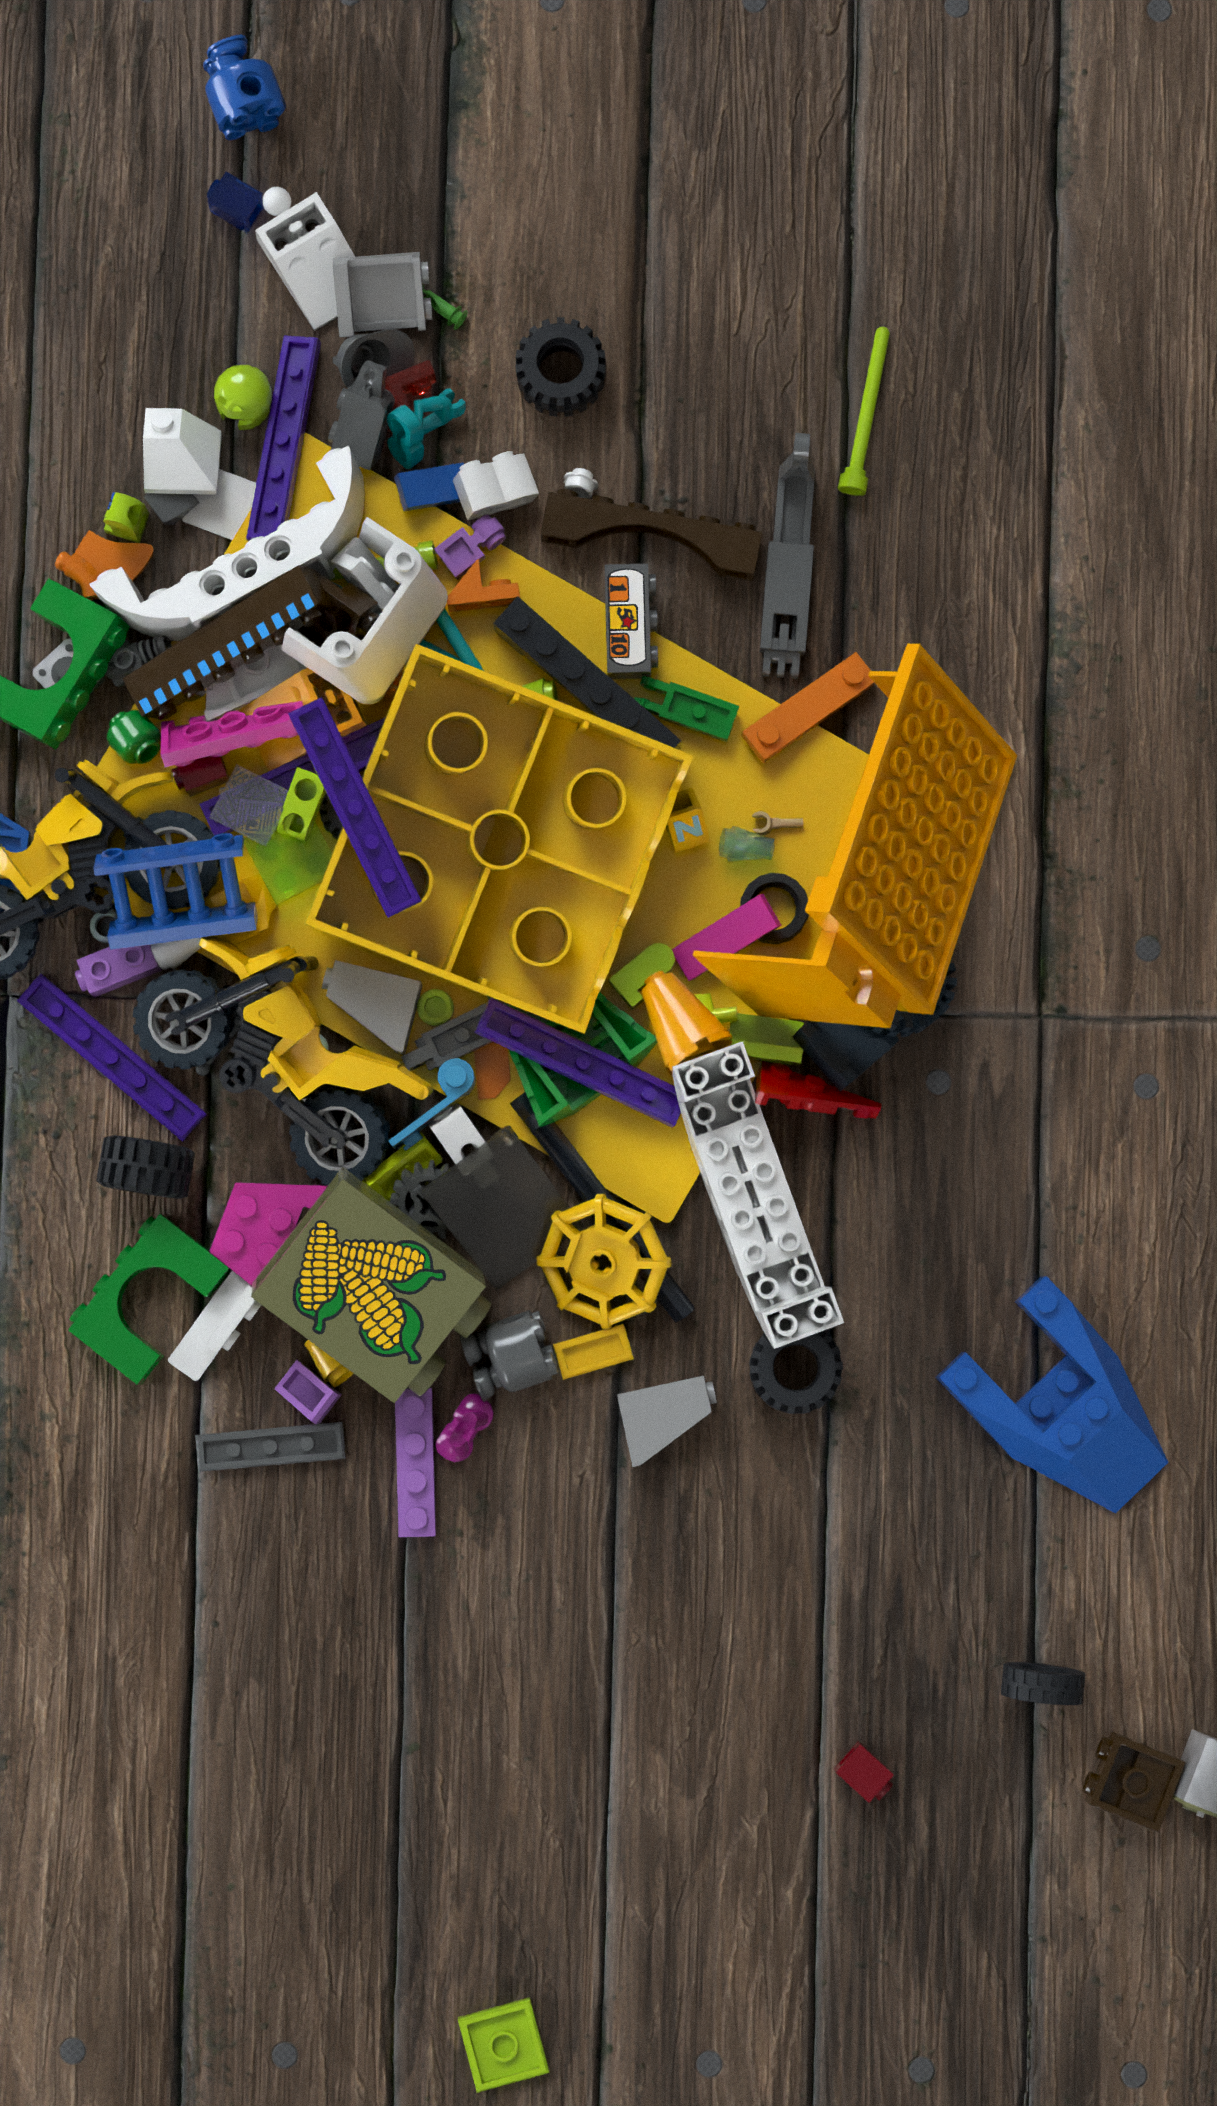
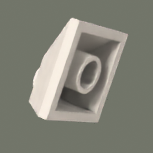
[143,408,222,495]

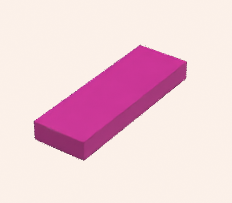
[672,894,781,981]

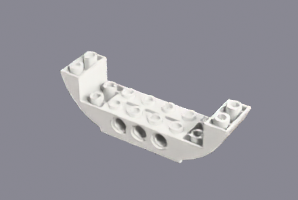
[90,446,365,641]
[672,1041,844,1349]

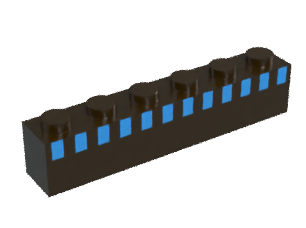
[123,565,333,720]

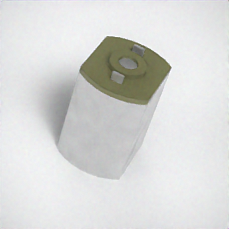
[1172,1729,1217,1818]

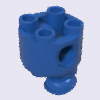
[203,35,286,140]

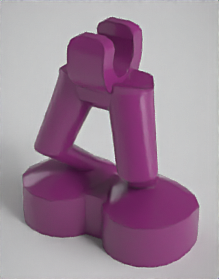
[435,1393,494,1462]

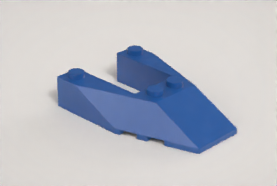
[935,1276,1169,1513]

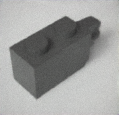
[328,360,395,470]

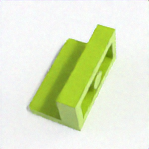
[730,1013,804,1066]

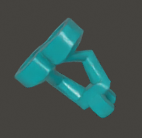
[387,388,466,469]

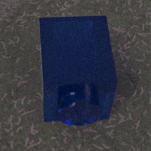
[207,171,264,234]

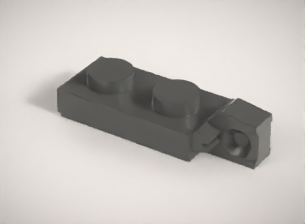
[401,1003,493,1071]

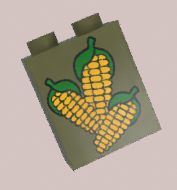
[251,1167,491,1403]

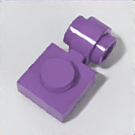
[434,514,506,580]

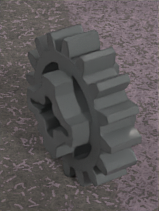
[390,1160,471,1239]

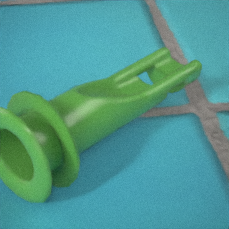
[423,286,468,330]

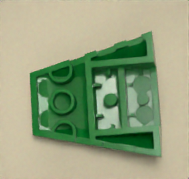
[487,992,657,1127]

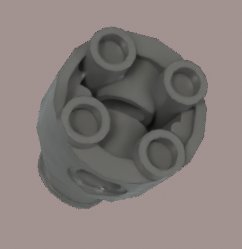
[460,1310,558,1402]

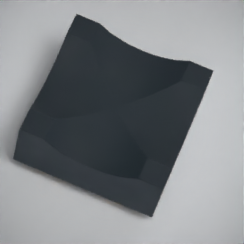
[792,1021,900,1092]

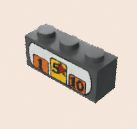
[604,563,658,679]

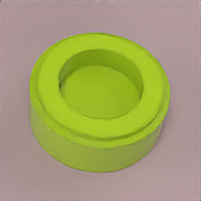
[417,989,454,1027]

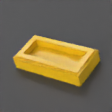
[553,1324,634,1380]

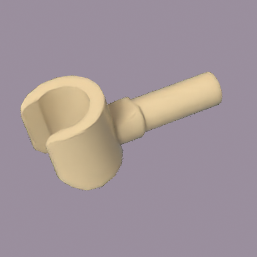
[752,811,803,835]

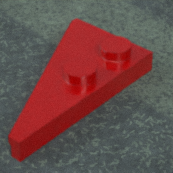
[755,1061,882,1119]

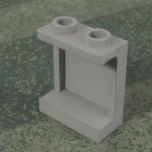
[333,252,432,337]

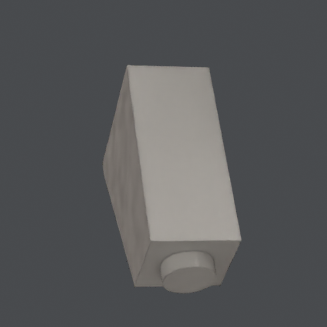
[322,960,423,1055]
[617,1376,717,1467]

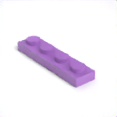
[395,1388,436,1537]

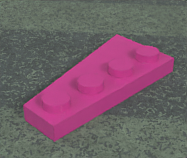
[161,701,304,767]

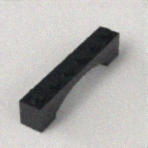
[493,596,681,750]

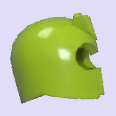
[214,365,272,430]

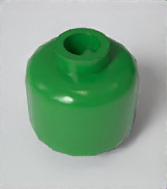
[107,710,161,764]

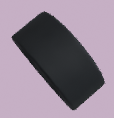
[740,873,808,944]

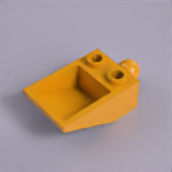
[239,668,367,771]

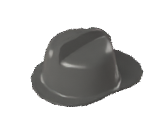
[332,329,415,388]

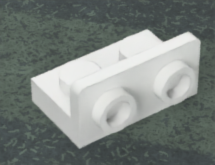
[331,537,397,615]

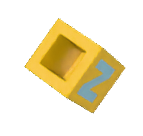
[666,787,710,852]

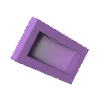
[275,1360,342,1424]

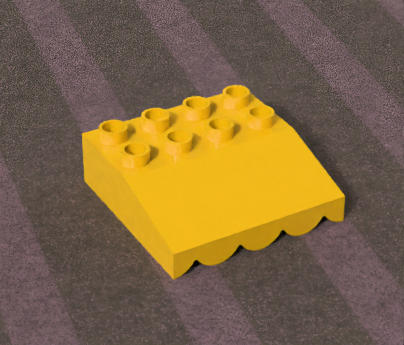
[304,644,694,1034]

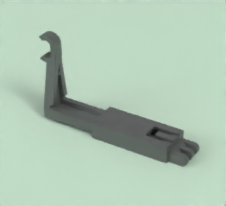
[759,433,815,679]

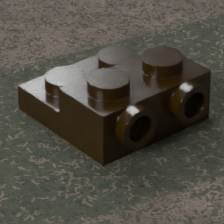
[297,569,379,648]
[1082,1731,1186,1832]

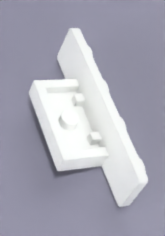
[168,1271,261,1381]

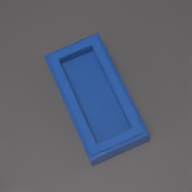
[394,463,464,511]

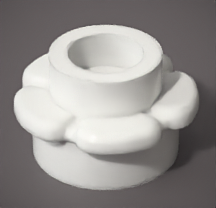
[564,468,598,499]

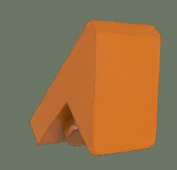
[447,559,520,613]

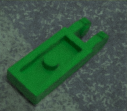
[634,676,739,742]

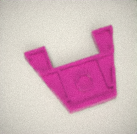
[209,1182,327,1286]

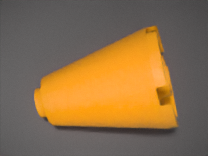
[641,971,733,1077]

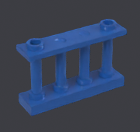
[94,833,258,950]

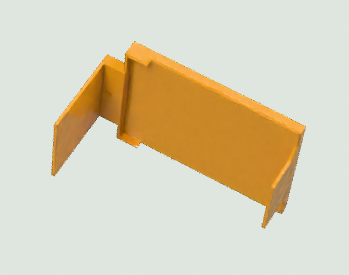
[693,644,1017,1028]

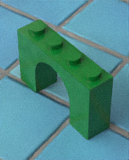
[0,578,130,750]
[68,1214,232,1385]

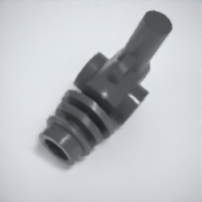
[105,636,172,687]

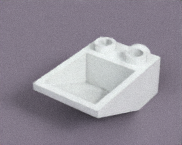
[255,187,355,331]

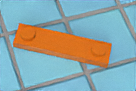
[741,652,875,763]

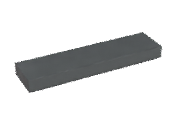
[195,1422,346,1472]

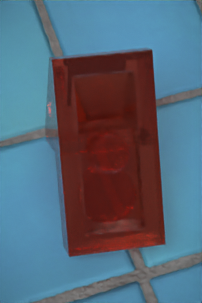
[385,360,437,410]

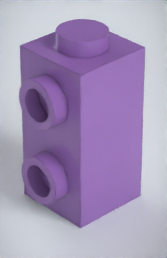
[74,944,162,997]

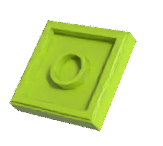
[458,1997,549,2093]

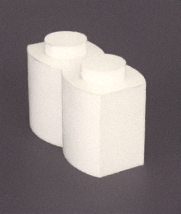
[453,451,539,520]

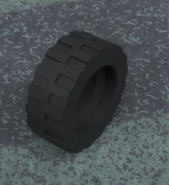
[1001,1662,1086,1706]

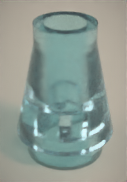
[719,825,774,862]

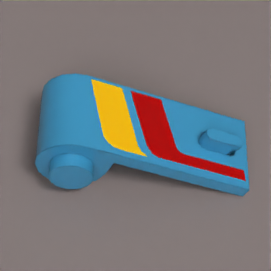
[389,1058,476,1151]

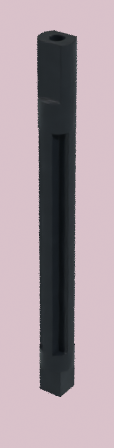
[510,1092,696,1323]

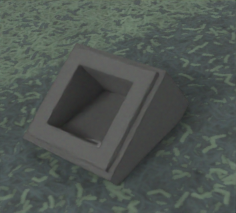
[144,493,199,525]

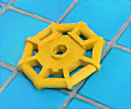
[536,1194,671,1329]

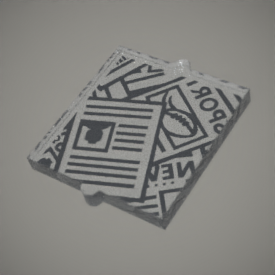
[209,764,289,847]

